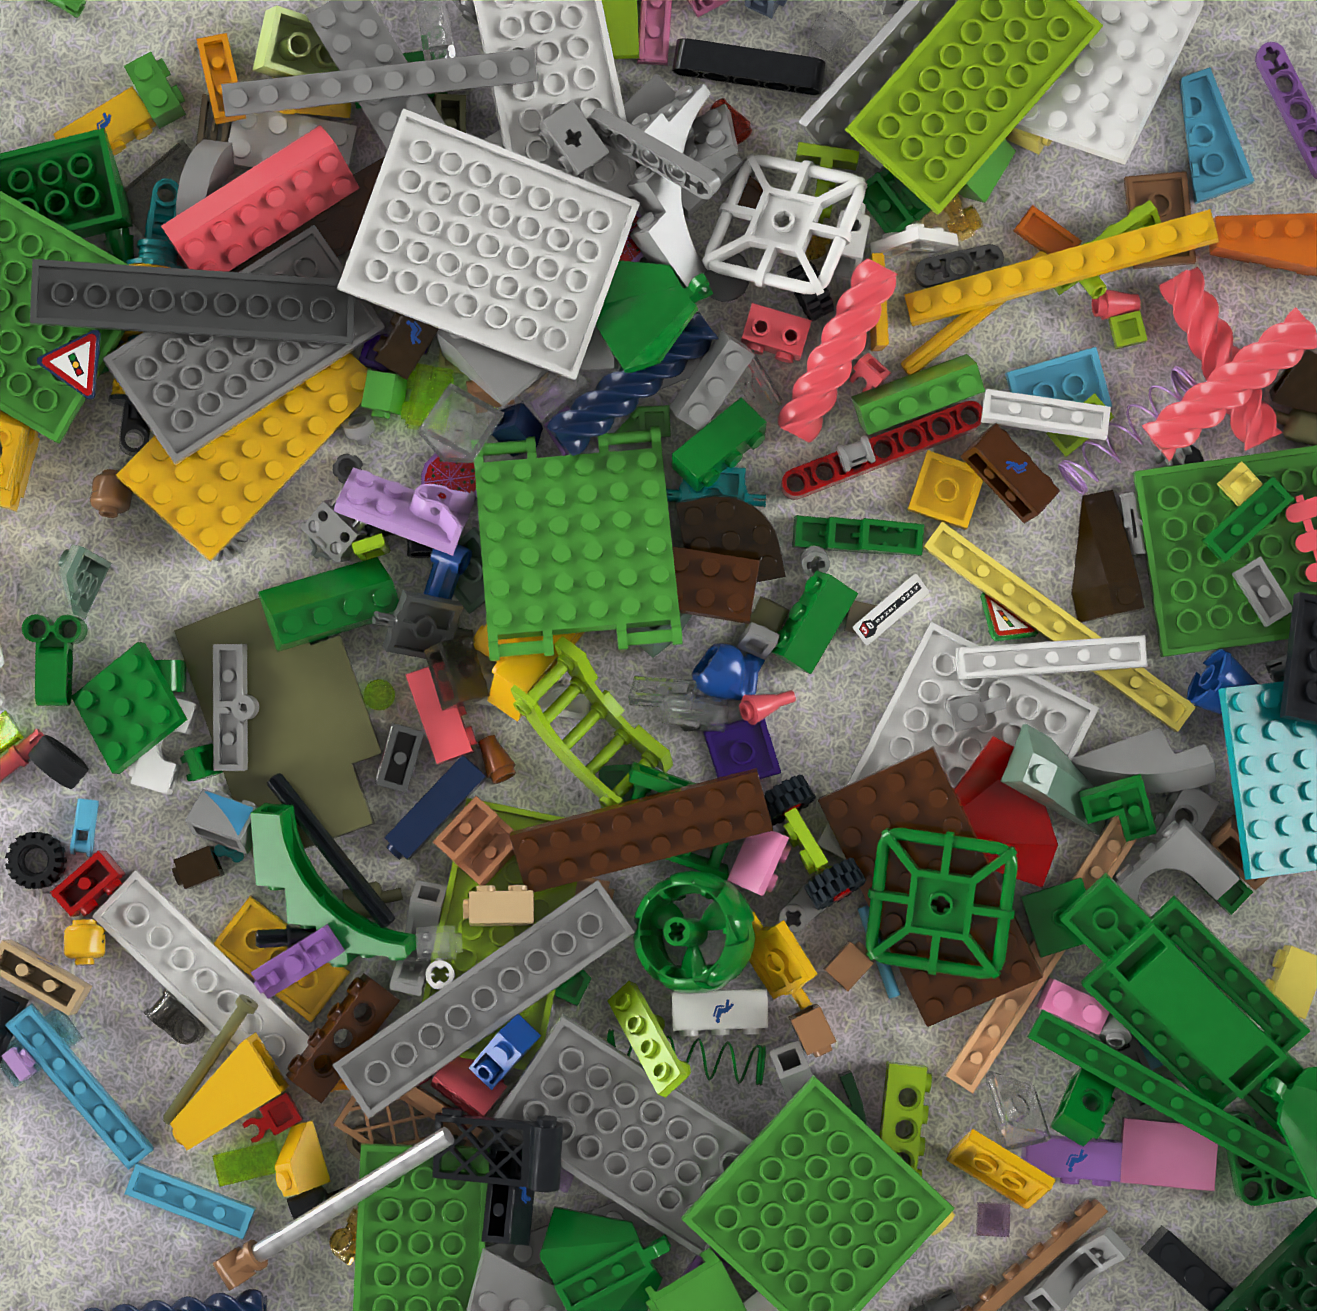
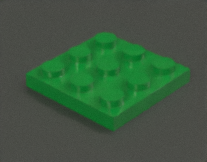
[71,642,188,774]

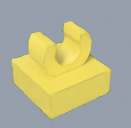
[1216,461,1263,507]

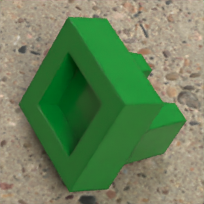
[180,743,223,782]

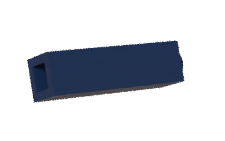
[384,755,487,860]

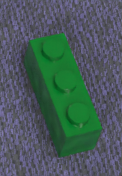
[671,397,767,492]
[771,570,858,674]

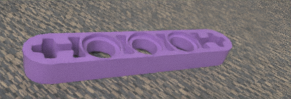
[1255,42,1317,179]

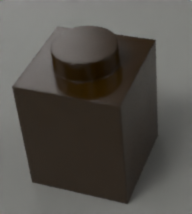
[172,846,225,889]

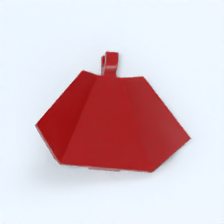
[954,736,1058,888]

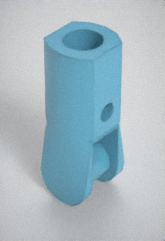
[70,798,99,857]

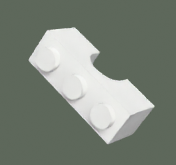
[129,698,200,795]

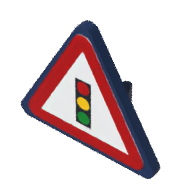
[37,330,101,400]

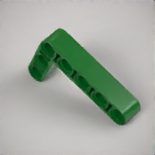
[1226,1111,1309,1206]

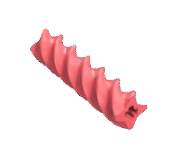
[778,258,898,443]
[1159,267,1283,451]
[1142,307,1317,462]

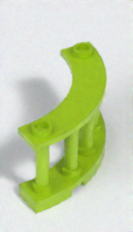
[510,636,673,808]

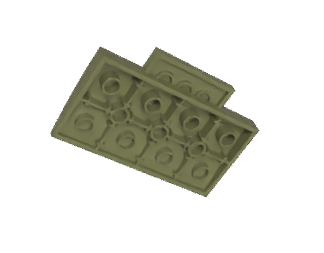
[174,598,383,859]

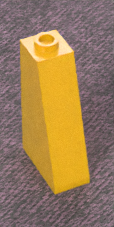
[170,1032,289,1151]

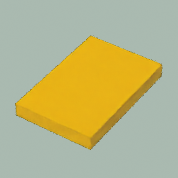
[946,1129,1056,1209]

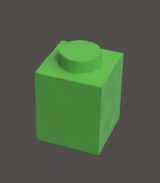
[361,370,409,419]

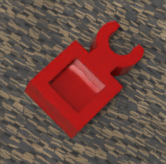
[242,1092,303,1143]

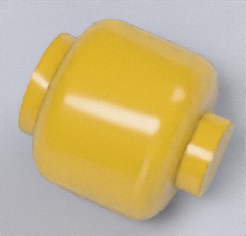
[64,919,105,966]

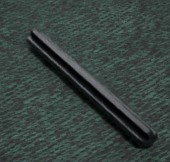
[267,773,395,928]

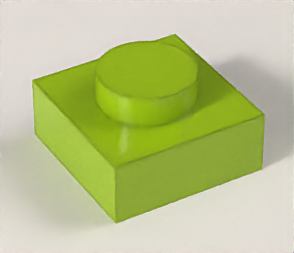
[1108,310,1148,349]

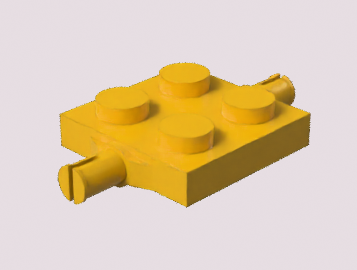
[749,912,818,1010]

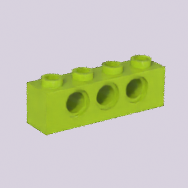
[879,1061,932,1177]

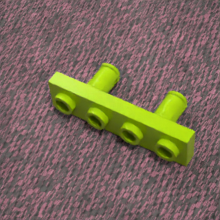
[1053,200,1161,299]
[607,980,691,1098]

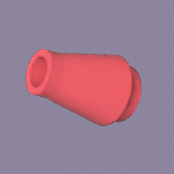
[1092,289,1140,320]

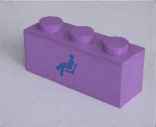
[1021,1133,1123,1187]

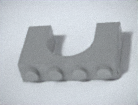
[623,73,742,219]
[1116,818,1240,917]

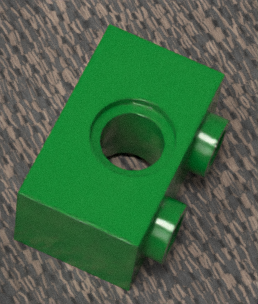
[1050,1068,1115,1147]

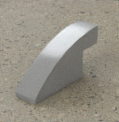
[1071,727,1216,794]

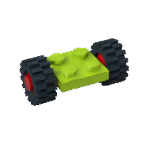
[764,775,867,910]

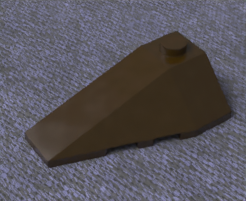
[1071,490,1145,623]

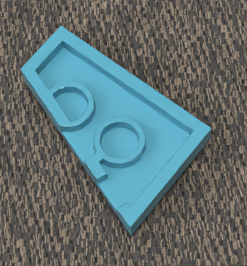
[1005,347,1112,407]

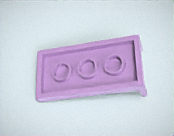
[334,467,476,556]

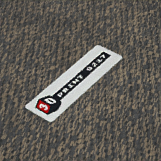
[853,574,929,646]

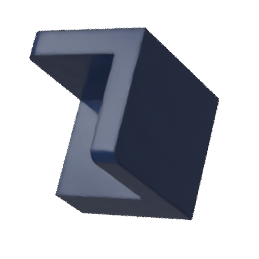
[490,402,543,457]

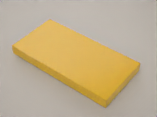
[213,896,350,1023]

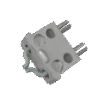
[300,488,368,563]

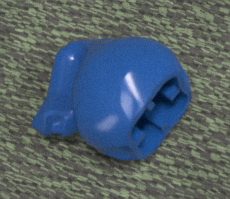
[691,643,765,701]

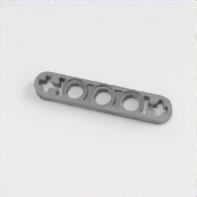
[587,108,721,199]

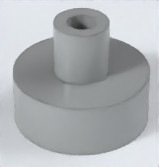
[342,413,376,446]

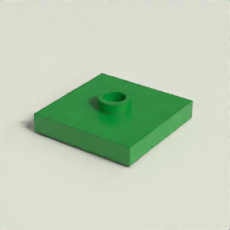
[1020,878,1086,958]

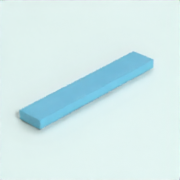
[5,1003,154,1170]

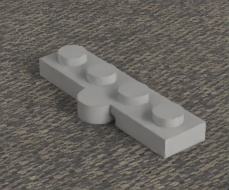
[213,644,259,771]

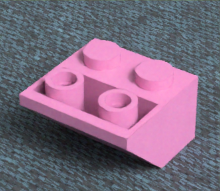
[727,831,792,896]

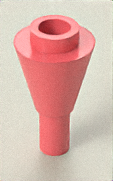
[739,690,796,725]

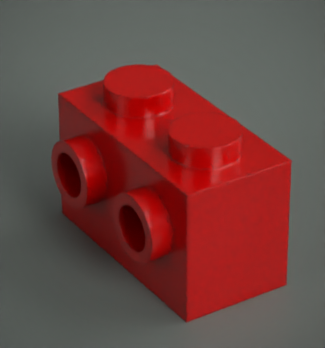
[50,850,126,917]

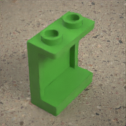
[645,1247,747,1311]

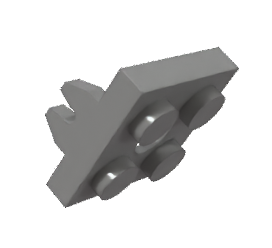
[683,104,739,174]

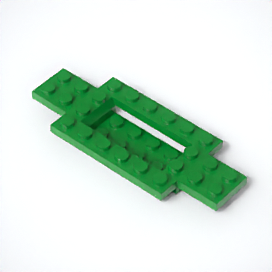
[1059,873,1310,1138]

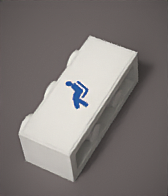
[672,988,768,1036]

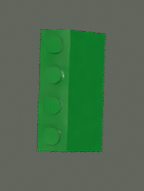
[258,557,399,652]

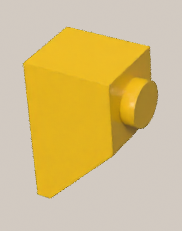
[274,1120,331,1197]

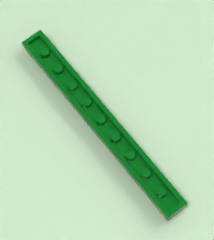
[1027,1009,1314,1198]

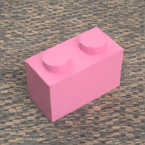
[1036,978,1110,1035]

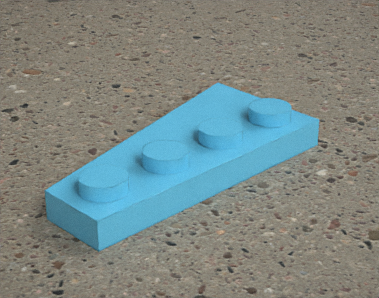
[1179,67,1254,205]

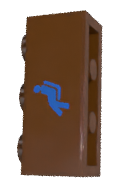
[960,423,1060,524]

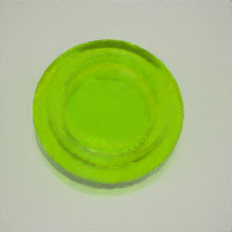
[363,679,395,711]

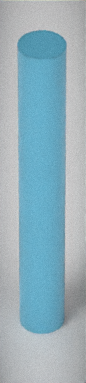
[857,905,901,999]

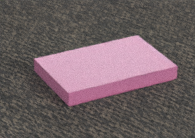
[1120,1117,1218,1191]

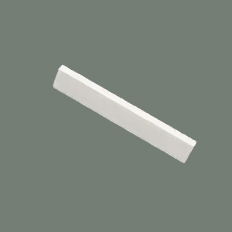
[956,635,1148,680]

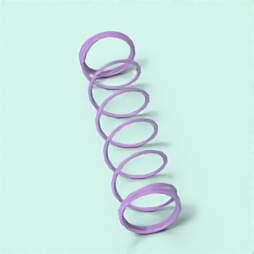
[1058,366,1197,495]

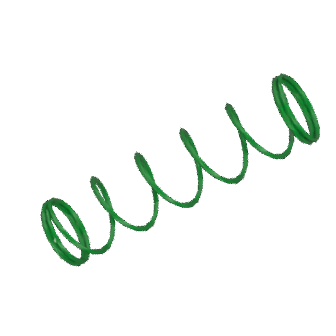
[607,1029,766,1086]

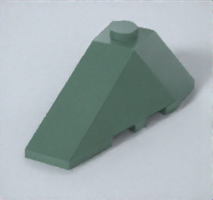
[1001,724,1106,835]

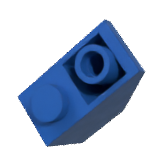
[469,1014,541,1090]

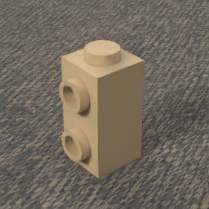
[463,885,534,926]

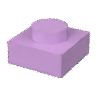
[1,1046,38,1082]

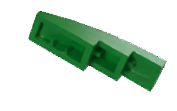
[792,515,924,556]

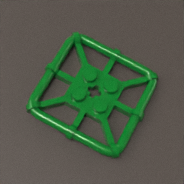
[865,828,1018,979]

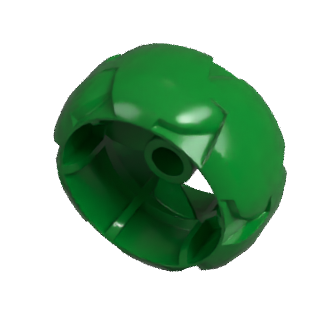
[633,871,756,993]

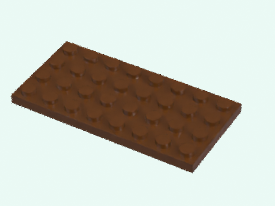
[818,746,1043,1027]

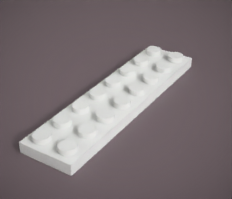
[91,870,310,1080]

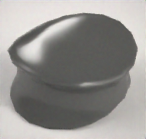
[702,253,749,302]

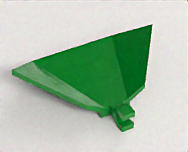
[595,260,713,373]
[1259,1067,1317,1199]
[539,1206,671,1311]

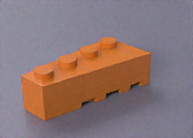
[1209,213,1317,276]

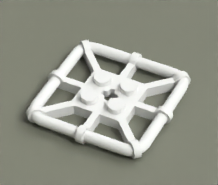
[702,153,867,296]

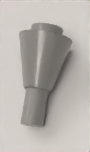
[1099,1013,1132,1048]

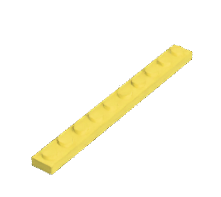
[923,522,1196,732]

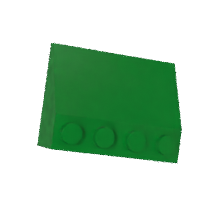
[0,128,133,238]

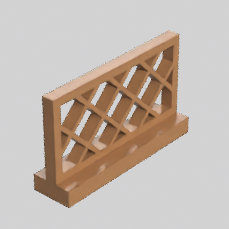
[333,1086,482,1147]

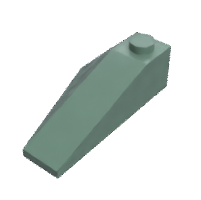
[58,544,112,619]

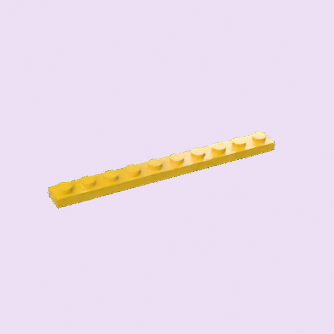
[904,209,1219,327]

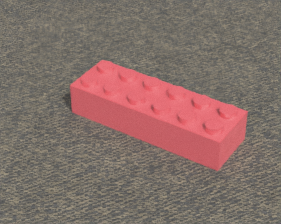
[161,125,360,272]

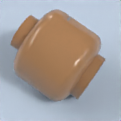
[90,469,133,518]

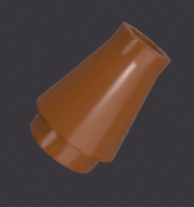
[478,735,516,784]

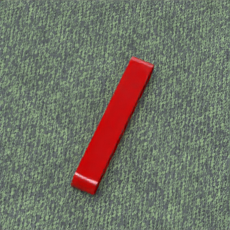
[781,401,983,500]

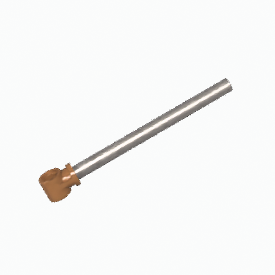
[212,1127,454,1291]

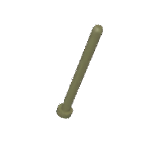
[163,994,258,1125]

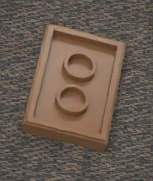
[1124,171,1196,269]

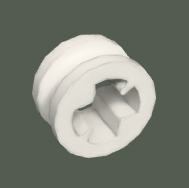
[425,960,455,990]

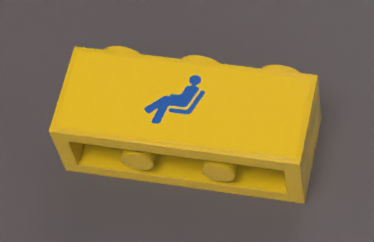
[53,86,157,155]

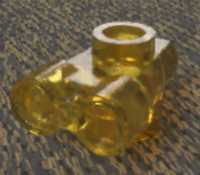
[943,193,983,241]
[329,1208,358,1265]

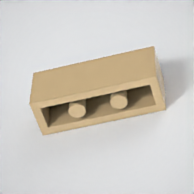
[0,939,93,1016]

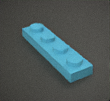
[124,1163,256,1239]

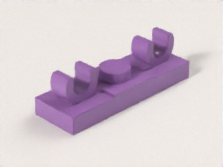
[251,924,345,999]

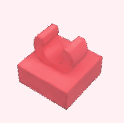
[850,352,891,392]

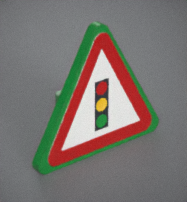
[980,592,1038,641]

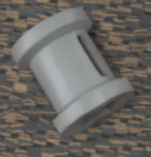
[836,435,875,472]

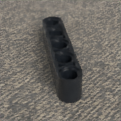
[672,38,826,95]

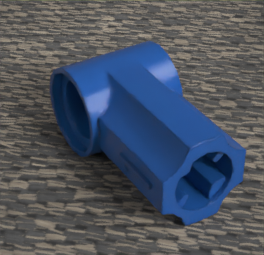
[424,544,472,600]

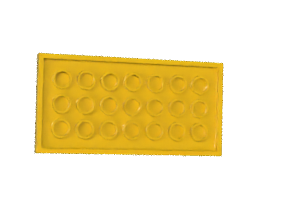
[116,353,368,562]

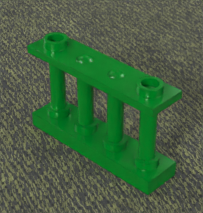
[629,761,729,880]

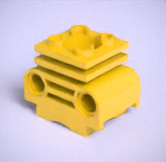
[0,410,40,512]

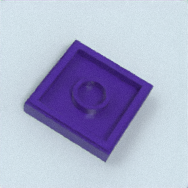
[703,718,781,780]

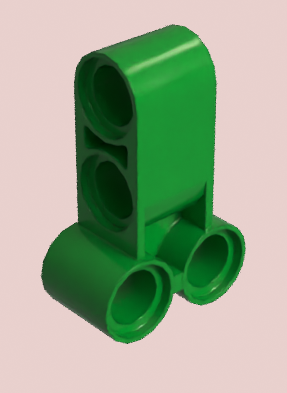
[22,614,88,706]

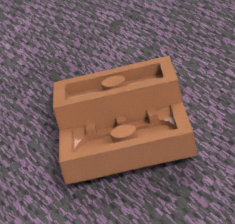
[433,796,515,886]

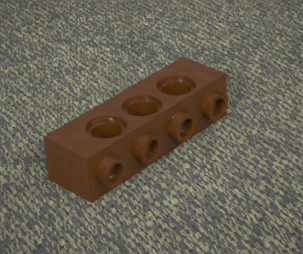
[286,973,400,1104]

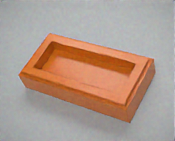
[1013,205,1082,254]

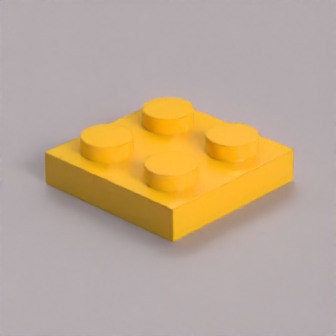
[907,450,983,530]

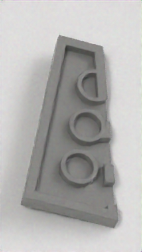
[466,1248,567,1311]

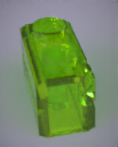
[401,363,455,435]

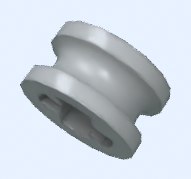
[800,546,830,577]

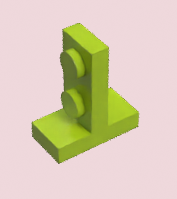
[795,142,860,224]

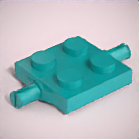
[666,467,766,507]

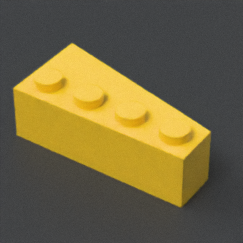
[487,632,585,722]

